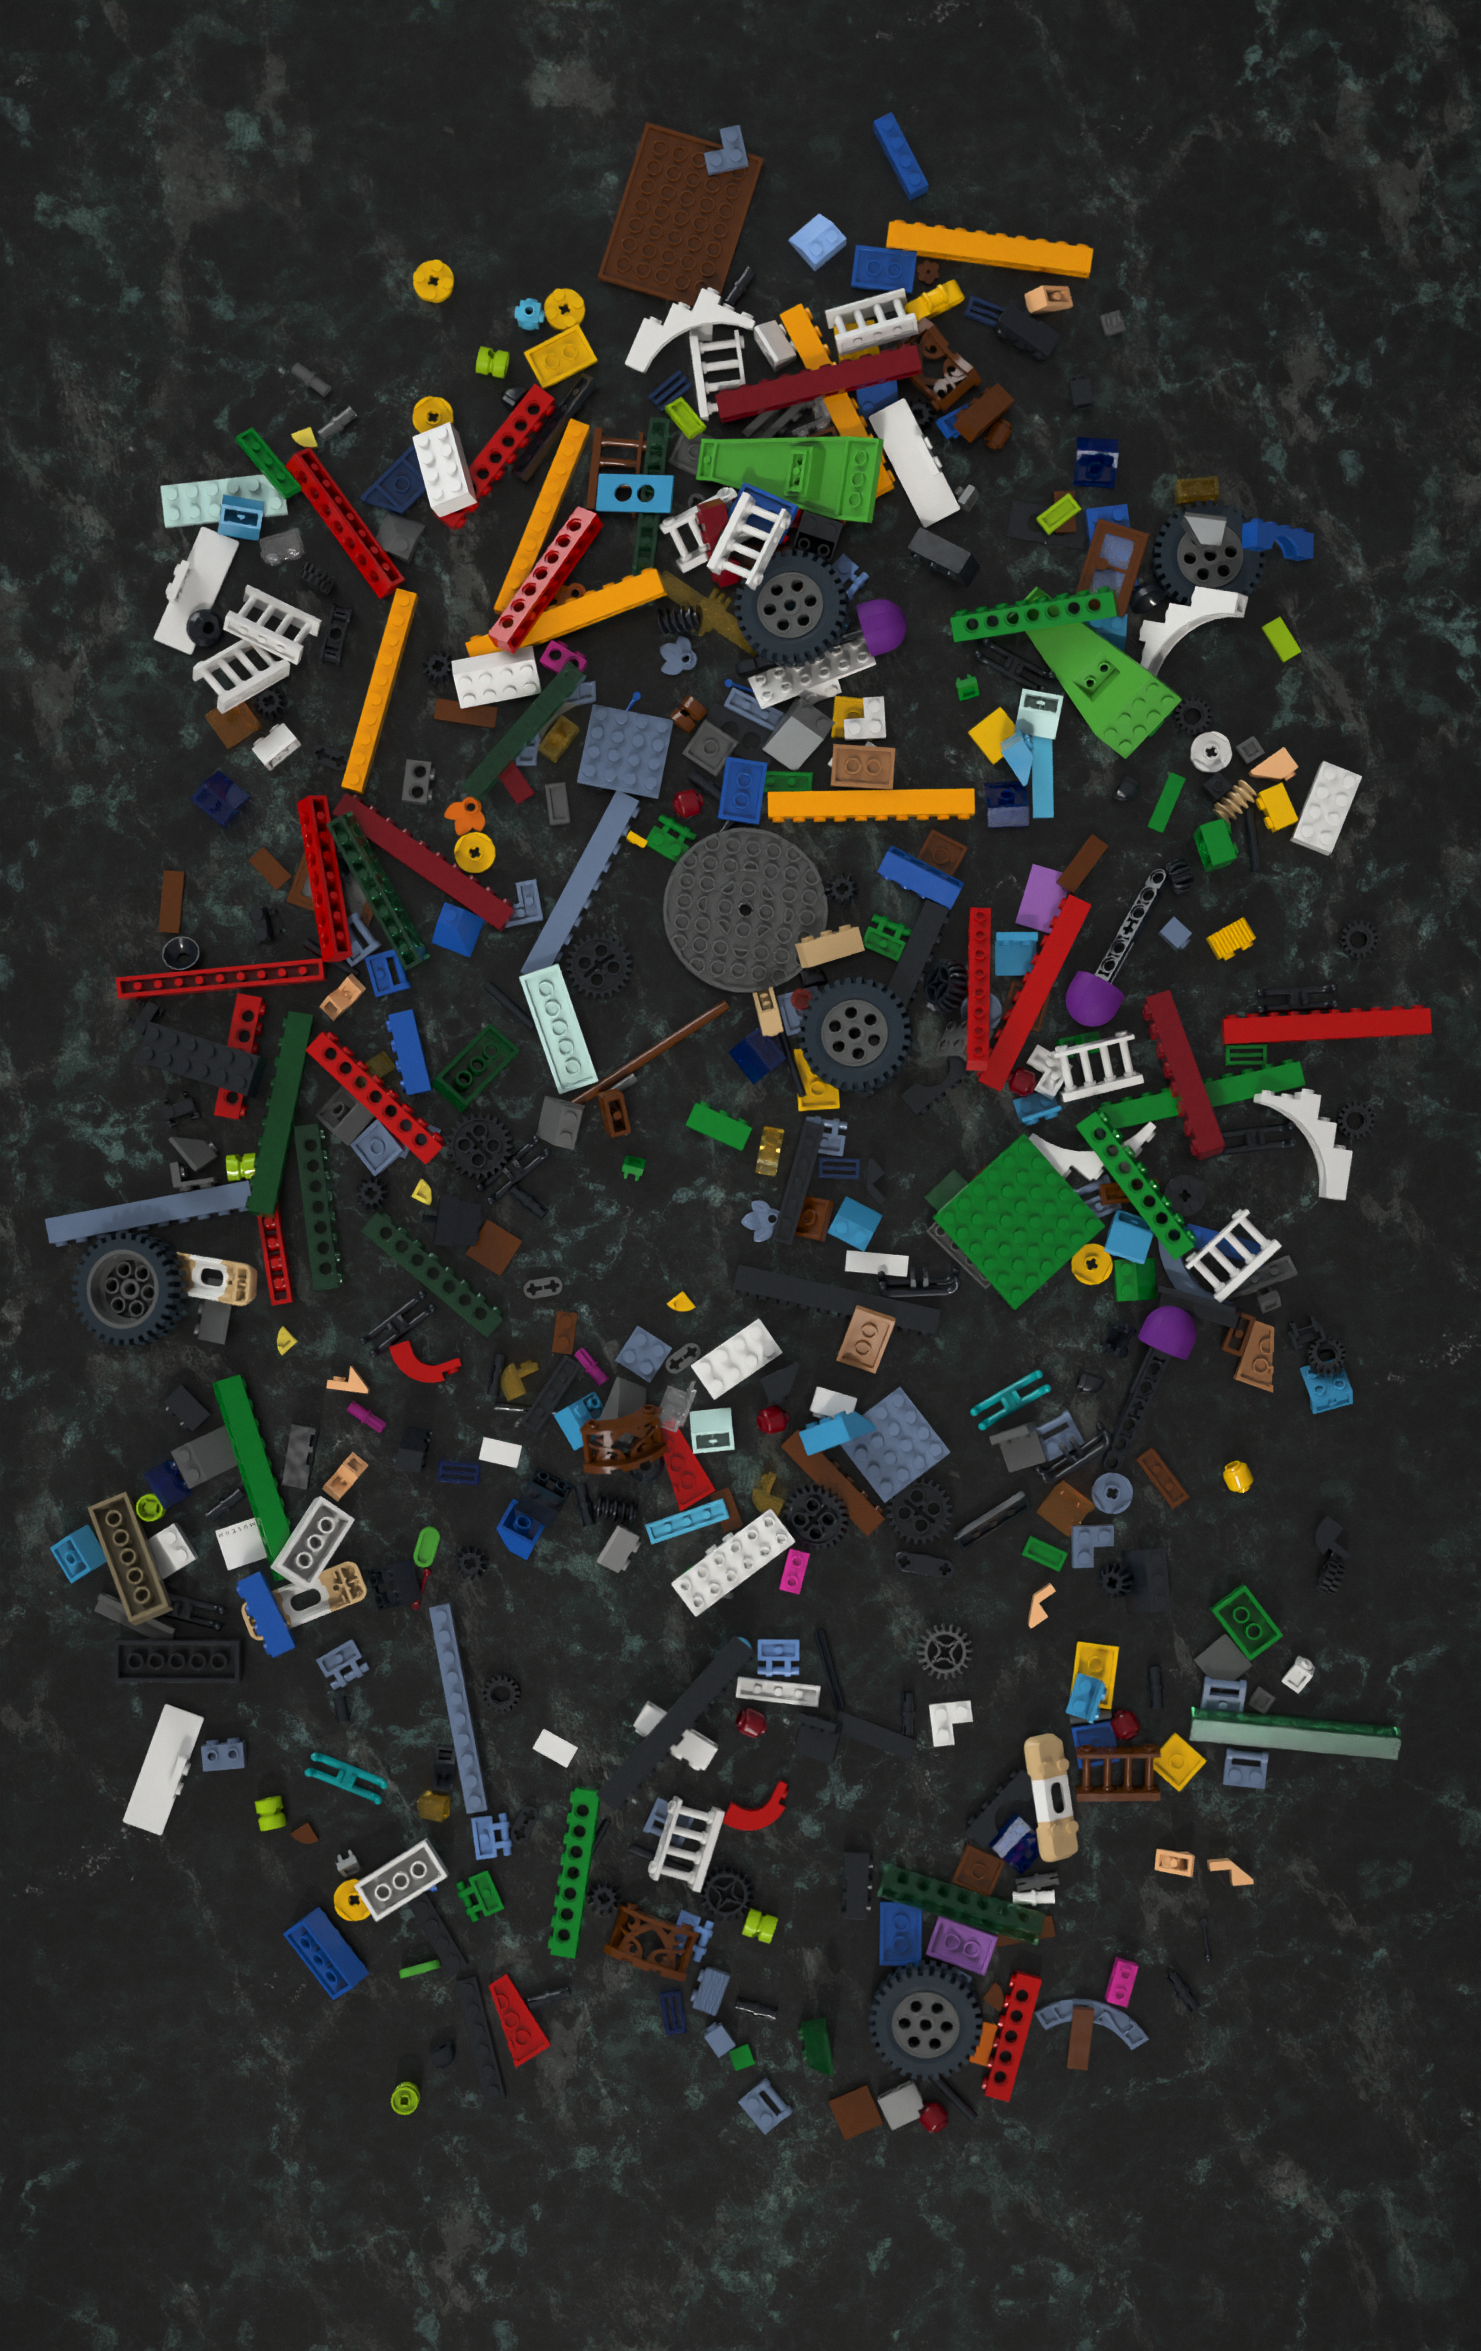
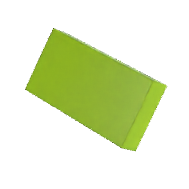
[665,397,706,440]
[1036,493,1081,535]
[1262,617,1301,663]

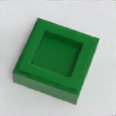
[728,2043,755,2071]

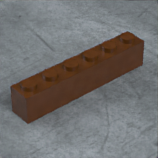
[781,1429,885,1536]

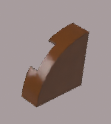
[290,1822,319,1843]
[982,1982,1004,2011]

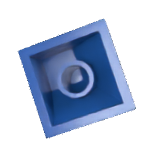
[432,902,485,958]
[496,1499,546,1560]

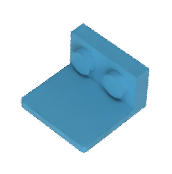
[995,932,1038,976]
[1013,1092,1062,1126]
[1300,1358,1353,1414]
[1065,1672,1107,1724]

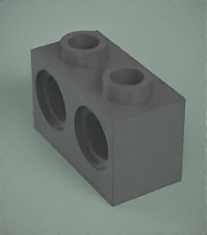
[402,759,436,806]

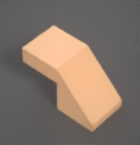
[319,974,366,1021]
[322,1452,369,1502]
[1027,1583,1055,1629]
[1207,1858,1254,1886]

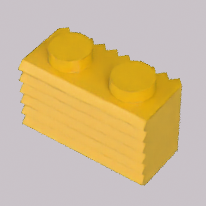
[1206,917,1256,961]

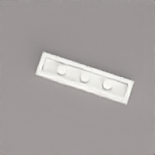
[736,1676,821,1707]

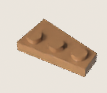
[1233,1321,1274,1392]

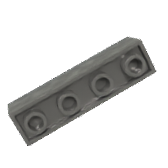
[742,400,818,439]
[926,1221,991,1289]

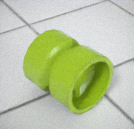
[476,346,510,379]
[226,1153,257,1182]
[136,1493,167,1521]
[255,1796,287,1831]
[742,1908,778,1944]
[391,2082,421,2115]

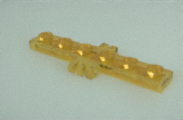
[661,570,757,657]

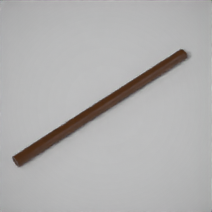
[569,1000,730,1105]

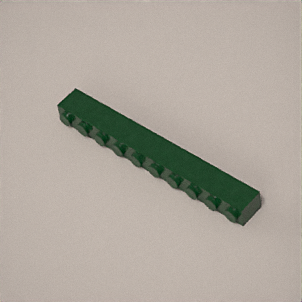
[246,1011,315,1219]

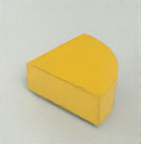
[626,831,648,848]
[667,1291,695,1312]

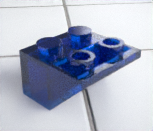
[190,770,251,828]
[728,1027,786,1085]
[989,1814,1040,1875]

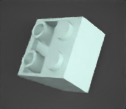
[1014,689,1063,740]
[689,1407,735,1454]

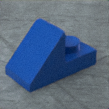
[936,403,969,439]

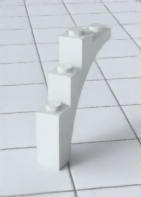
[625,287,756,374]
[1139,586,1248,677]
[1253,1089,1353,1200]
[1029,1122,1156,1181]

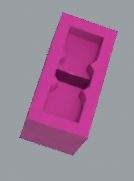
[539,640,588,684]
[779,1547,810,1594]
[1105,1957,1138,2007]

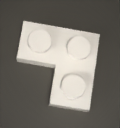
[844,696,886,741]
[1026,1045,1073,1100]
[929,1700,973,1747]

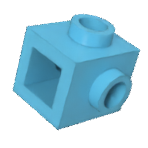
[515,298,545,330]

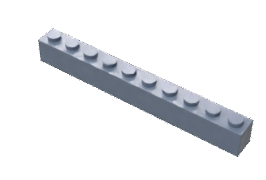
[520,791,641,975]
[45,1180,252,1247]
[429,1602,489,1814]

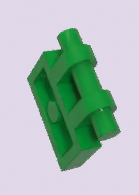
[646,814,697,864]
[862,914,912,962]
[456,1869,505,1922]

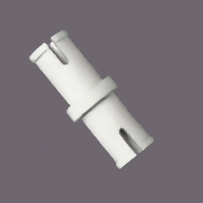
[1013,1889,1055,1906]

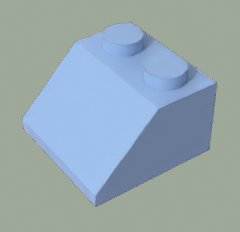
[788,214,846,271]

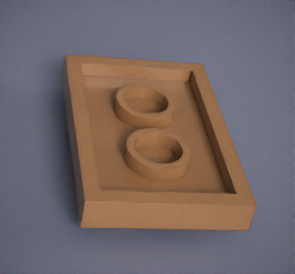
[831,744,895,790]
[836,1305,896,1374]

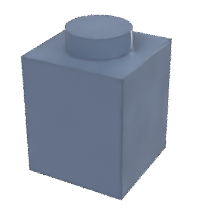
[1158,917,1192,950]
[704,2021,736,2057]

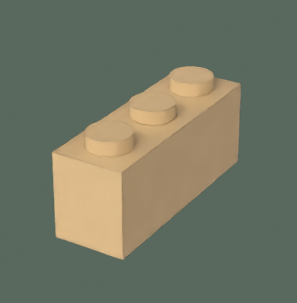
[795,924,865,968]
[752,987,783,1036]

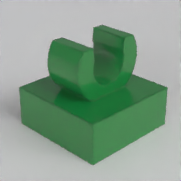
[955,674,979,701]
[622,1155,646,1181]

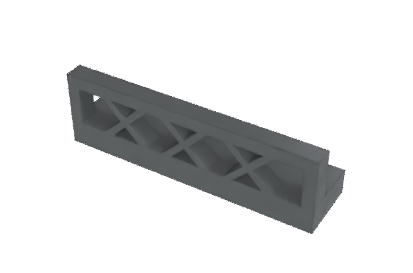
[94,1592,178,1638]

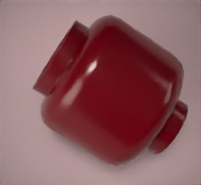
[672,789,704,818]
[1006,1067,1039,1097]
[756,1405,789,1435]
[735,1708,768,1738]
[1110,1709,1141,1742]
[918,2102,949,2134]

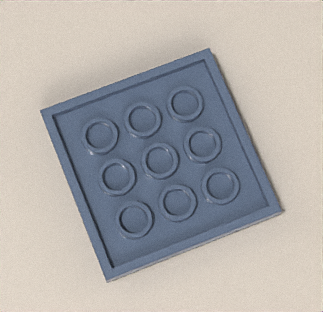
[577,704,674,799]
[840,1387,951,1503]

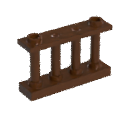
[586,427,648,518]
[1075,1744,1161,1802]

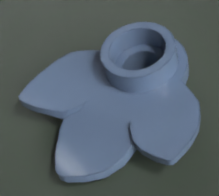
[660,636,697,675]
[741,1200,780,1242]

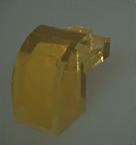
[755,1126,784,1176]
[501,1360,540,1401]
[752,1471,784,1517]

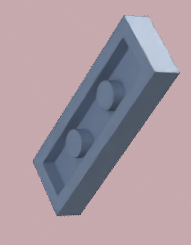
[724,687,785,732]

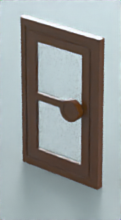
[1075,519,1150,617]
[286,851,386,929]

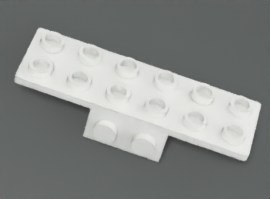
[869,398,960,527]
[154,527,239,655]
[748,638,876,709]
[672,1509,795,1616]
[123,1704,204,1835]

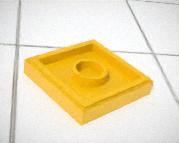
[831,696,872,741]
[968,707,1015,765]
[1153,1733,1206,1792]

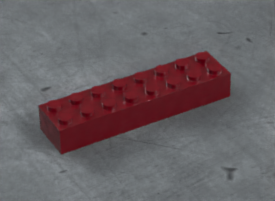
[1141,990,1225,1161]

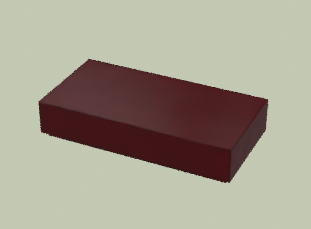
[495,759,535,805]

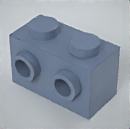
[201,1737,247,1772]

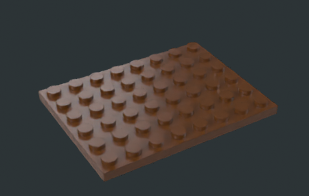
[598,122,764,308]

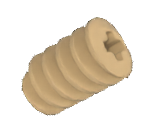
[1212,780,1257,825]

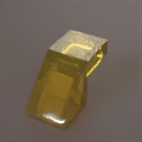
[358,1051,396,1087]

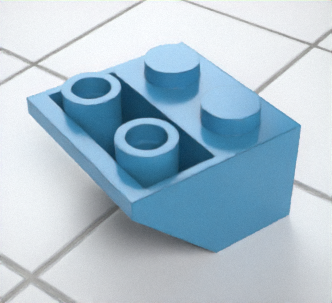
[217,494,264,541]
[1104,1209,1154,1264]
[554,1391,604,1451]

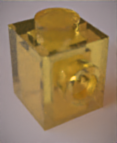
[417,1791,451,1822]

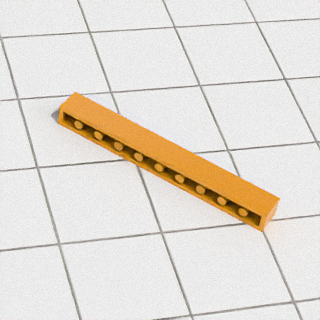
[886,220,1093,278]
[780,304,895,497]
[494,418,591,615]
[465,567,668,657]
[341,588,419,795]
[768,789,975,823]

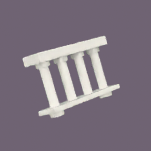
[825,288,919,356]
[689,330,746,422]
[659,487,753,573]
[707,492,791,590]
[223,585,322,665]
[193,639,290,714]
[1050,1030,1144,1102]
[1185,1208,1281,1303]
[648,1796,725,1892]

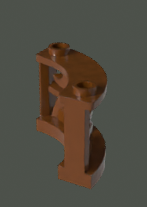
[890,317,982,414]
[580,1405,667,1474]
[603,1903,700,1982]

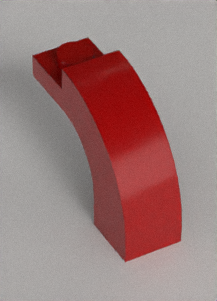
[389,1340,463,1383]
[722,1779,789,1830]

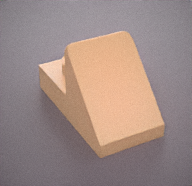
[327,1366,370,1394]
[1155,1849,1195,1877]

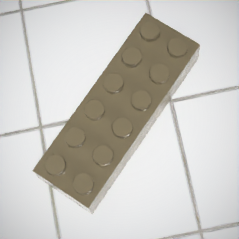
[87,1492,174,1626]

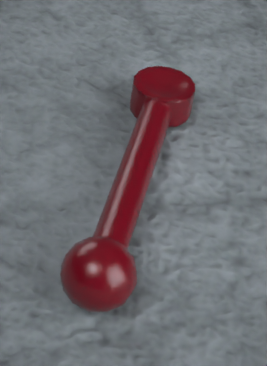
[412,1568,432,1610]

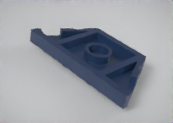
[360,443,426,515]

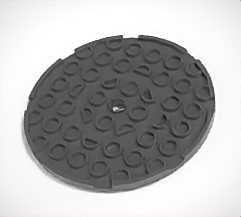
[663,828,828,993]

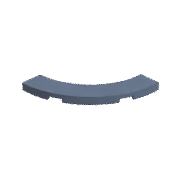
[516,681,596,766]
[1158,1229,1233,1306]
[1034,1999,1149,2050]

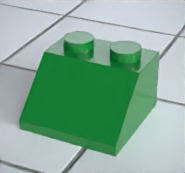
[1113,1258,1157,1302]

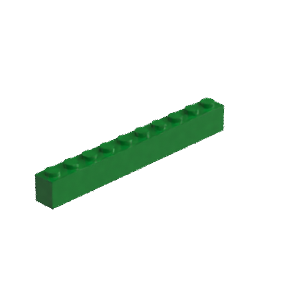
[1096,1059,1305,1133]
[212,1374,291,1581]

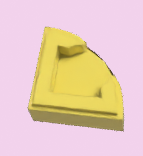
[291,427,318,449]
[411,1179,432,1206]
[277,1326,298,1355]

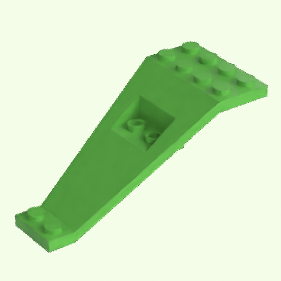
[696,436,884,523]
[1009,586,1182,759]

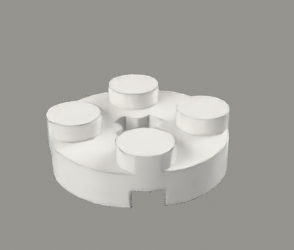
[1190,731,1232,773]

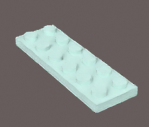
[161,475,288,528]
[519,963,598,1094]

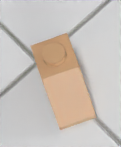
[1024,285,1073,314]
[1248,747,1298,782]

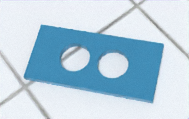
[596,474,675,513]

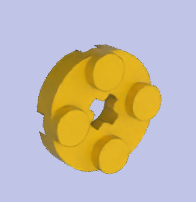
[413,260,454,303]
[544,289,585,331]
[413,396,454,434]
[454,832,496,874]
[1071,1244,1113,1285]
[334,1878,371,1921]

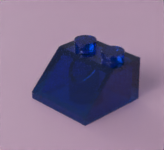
[1073,437,1119,488]
[984,781,1029,828]
[143,1460,192,1510]

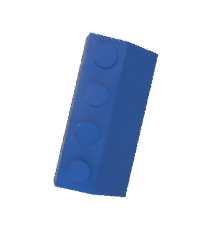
[283,1907,369,2000]

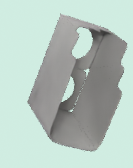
[878,2079,923,2130]

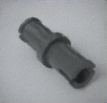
[291,362,331,397]
[317,406,357,442]
[1015,1871,1059,1892]

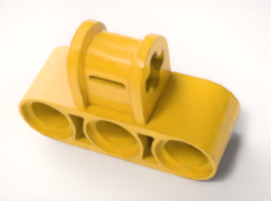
[903,279,965,325]

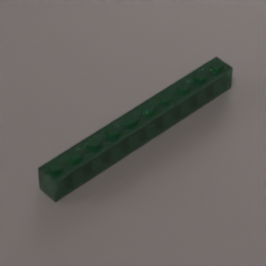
[1189,1707,1401,1760]

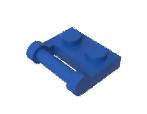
[365,948,412,998]

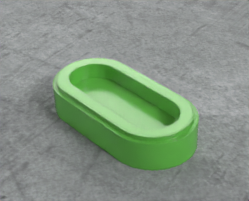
[413,1526,440,1568]
[399,1959,441,1978]

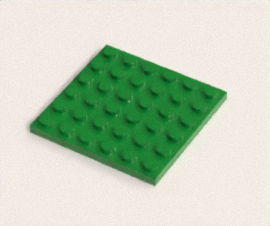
[932,1134,1105,1310]

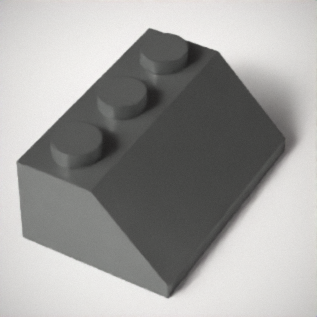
[193,1277,232,1344]

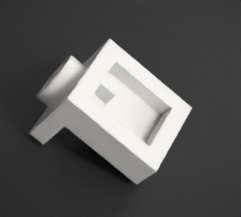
[1281,1656,1315,1693]

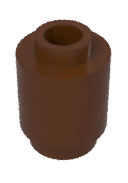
[984,418,1013,450]

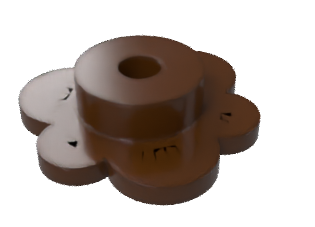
[916,260,939,284]

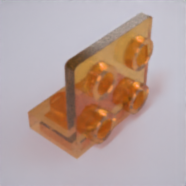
[205,701,262,749]
[1037,1480,1096,1537]

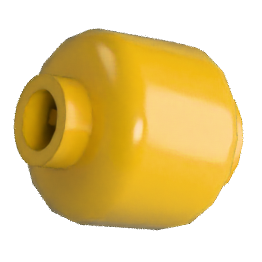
[1223,1461,1253,1493]

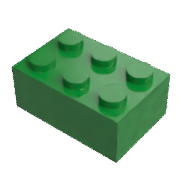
[1193,818,1238,872]
[1210,1584,1283,1661]

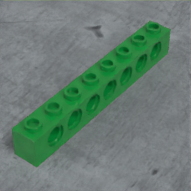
[950,586,1119,642]
[1076,1109,1198,1261]
[548,1786,601,1959]

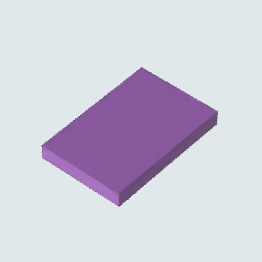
[1015,864,1068,934]
[926,1914,998,1976]

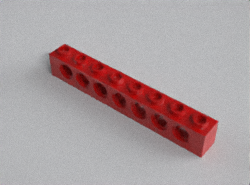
[434,384,556,532]
[285,447,405,599]
[488,506,603,654]
[297,795,353,962]
[966,907,991,1071]
[306,1031,446,1164]

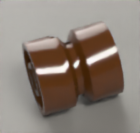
[669,695,707,734]

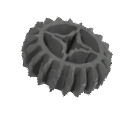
[917,1623,973,1680]

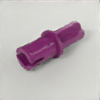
[575,1348,609,1386]
[346,1400,386,1433]

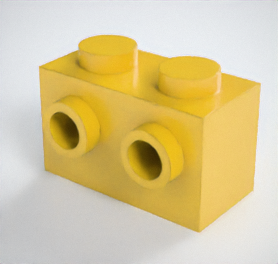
[1256,783,1299,833]

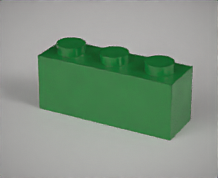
[686,1101,752,1151]

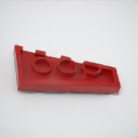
[661,1419,716,1511]
[489,1973,551,2068]

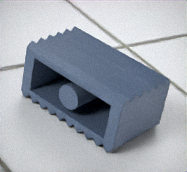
[690,1965,730,2016]

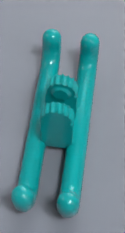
[970,1370,1051,1430]
[304,1752,389,1805]

